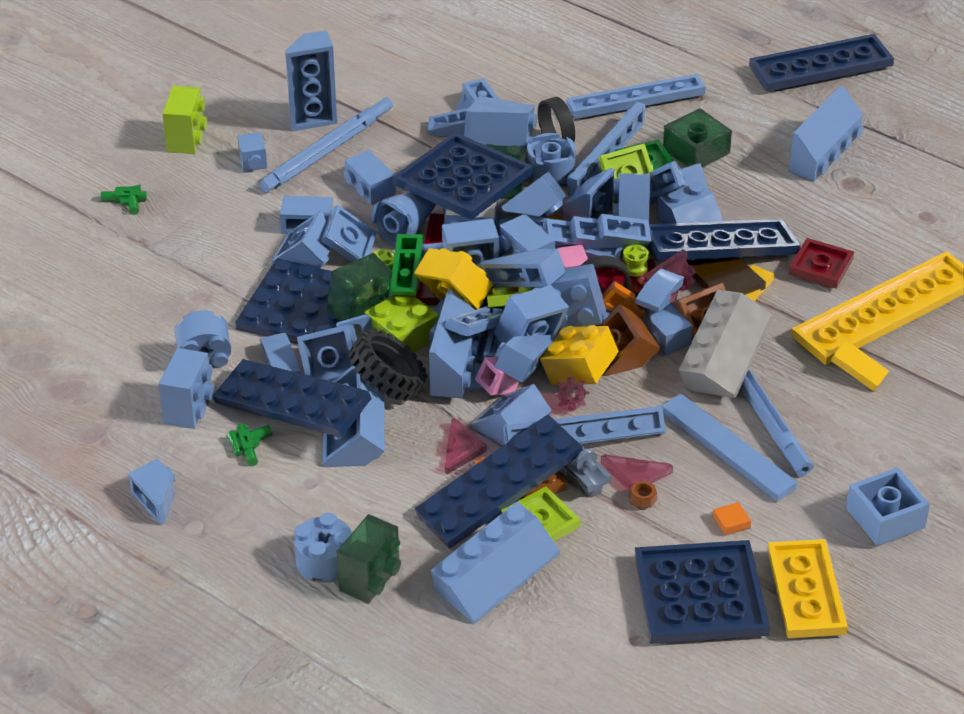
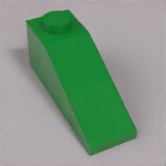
[390,234,425,296]

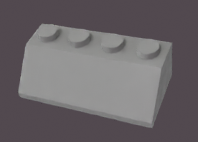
[679,290,773,398]

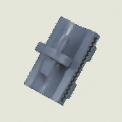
[564,446,611,498]

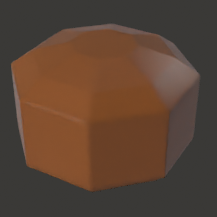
[629,481,657,509]

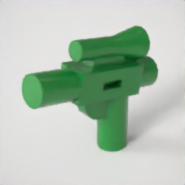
[101,184,147,215]
[226,424,272,466]

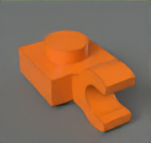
[602,281,645,318]

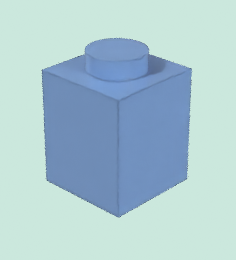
[237,132,267,172]

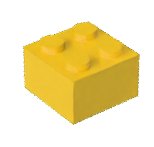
[414,248,493,309]
[540,325,619,385]

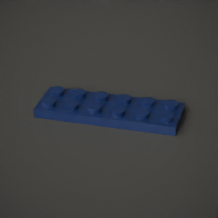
[749,34,894,91]
[648,219,801,262]
[213,359,372,437]
[414,414,583,549]

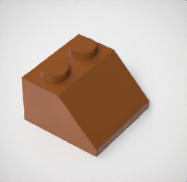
[671,283,726,343]
[599,304,660,376]

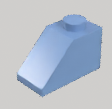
[128,459,175,525]

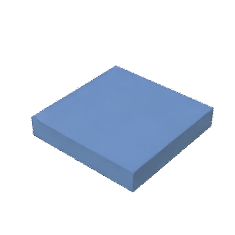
[321,205,377,269]

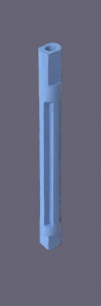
[259,97,393,194]
[740,368,814,477]

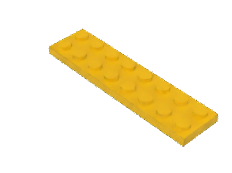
[791,251,964,365]

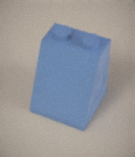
[464,96,537,158]

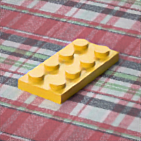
[767,539,848,638]

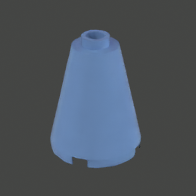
[371,192,437,246]

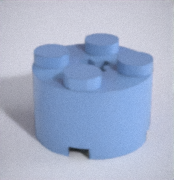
[527,133,576,185]
[174,310,231,367]
[294,513,353,582]

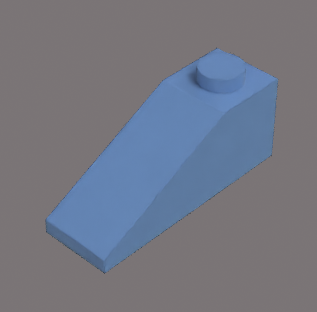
[647,161,686,199]
[480,249,566,287]
[644,281,693,356]
[494,335,556,383]

